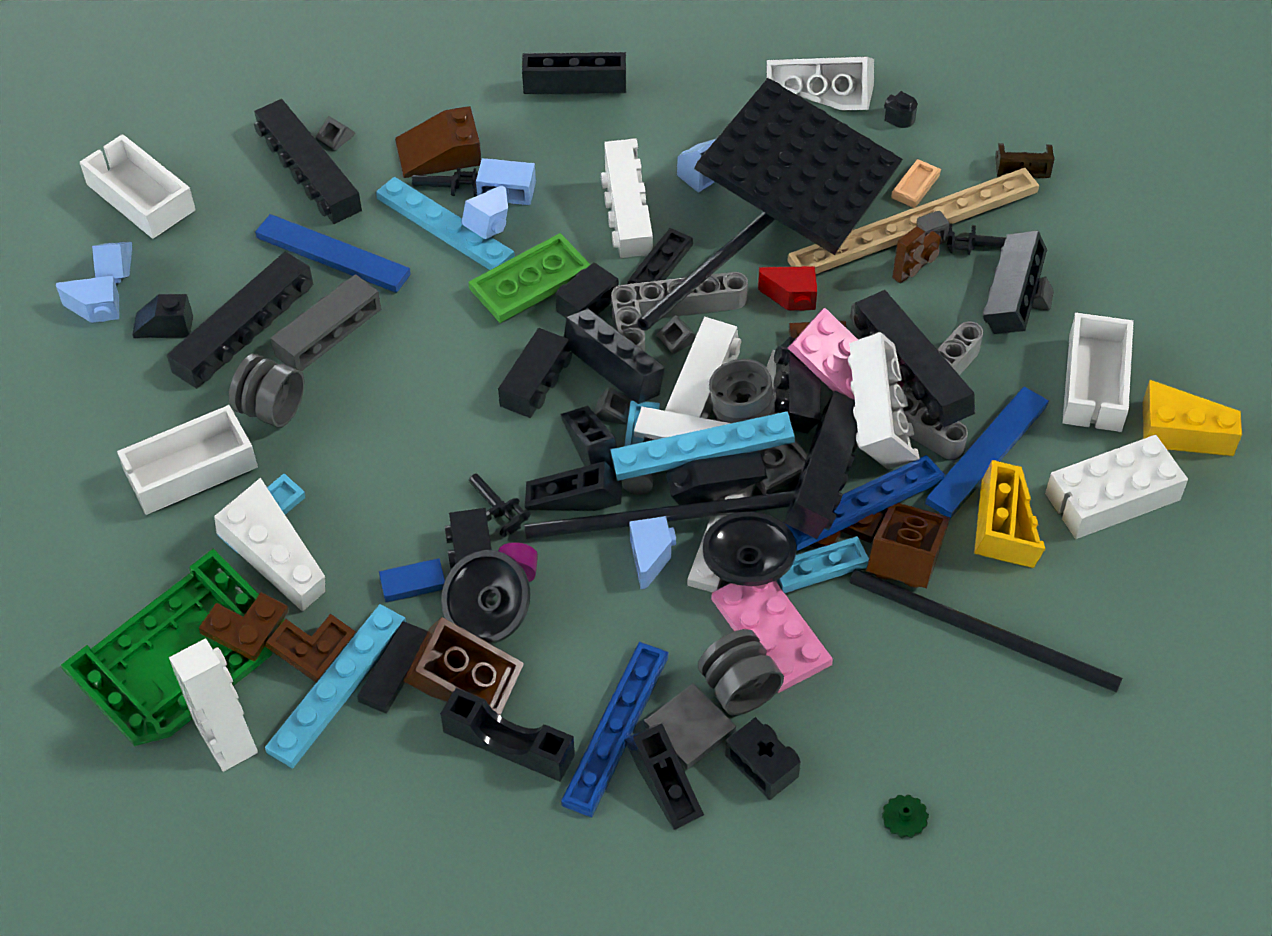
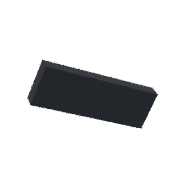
[627,228,693,284]
[357,621,428,714]

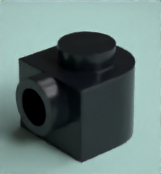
[884,91,918,128]

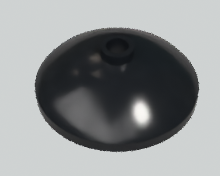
[703,512,796,586]
[441,550,530,644]

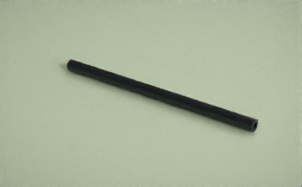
[637,212,776,331]
[524,491,794,539]
[850,569,1123,693]

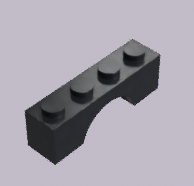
[440,688,575,782]

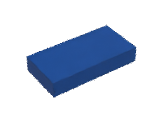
[379,558,445,603]

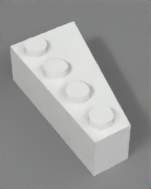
[601,138,653,258]
[665,316,741,419]
[848,332,920,469]
[214,478,325,612]
[169,638,258,772]

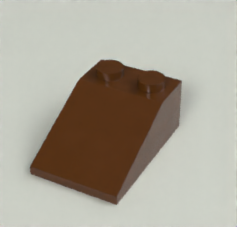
[395,106,481,178]
[866,503,950,589]
[404,617,524,715]

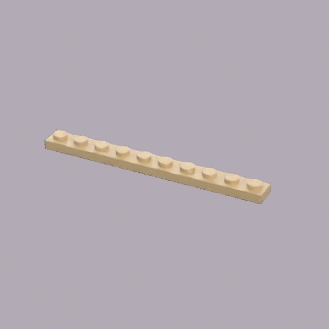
[788,168,1039,274]

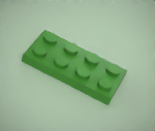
[469,233,591,323]

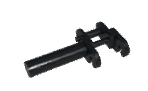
[412,167,478,197]
[947,223,1006,255]
[469,473,531,538]

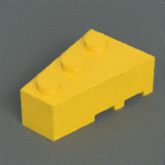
[1143,380,1242,456]
[974,460,1046,568]

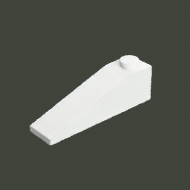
[767,57,874,111]

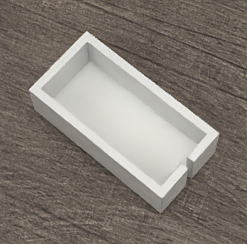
[80,134,196,239]
[1062,313,1134,432]
[117,405,258,515]
[1045,435,1188,539]

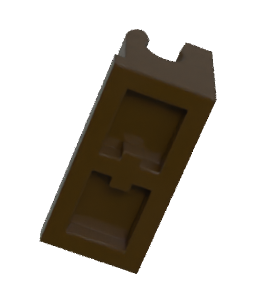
[995,143,1055,178]

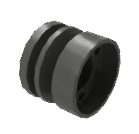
[229,354,305,428]
[709,359,776,423]
[698,629,784,715]

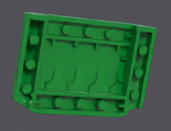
[61,549,284,746]

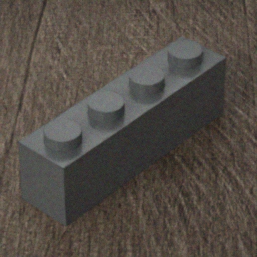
[271,274,382,371]

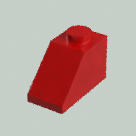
[758,266,817,311]

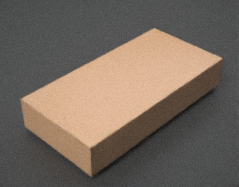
[891,159,941,208]

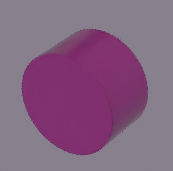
[498,543,538,582]

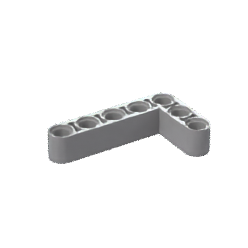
[611,272,748,352]
[902,321,983,460]

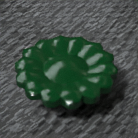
[882,795,929,838]

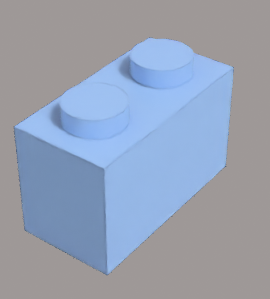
[476,158,536,205]

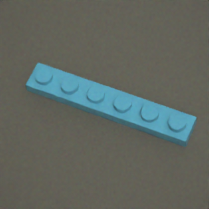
[376,177,515,270]
[610,412,795,481]
[265,604,406,768]

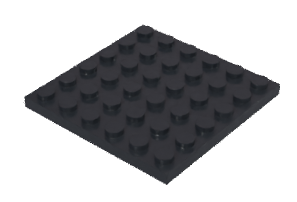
[694,78,903,255]

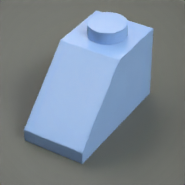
[677,139,716,193]
[461,185,508,239]
[92,242,132,283]
[56,276,119,323]
[629,516,676,589]

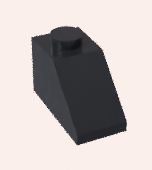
[132,294,193,338]

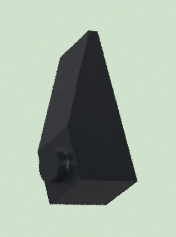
[561,405,617,471]
[666,451,768,505]
[525,461,622,511]
[624,723,704,830]

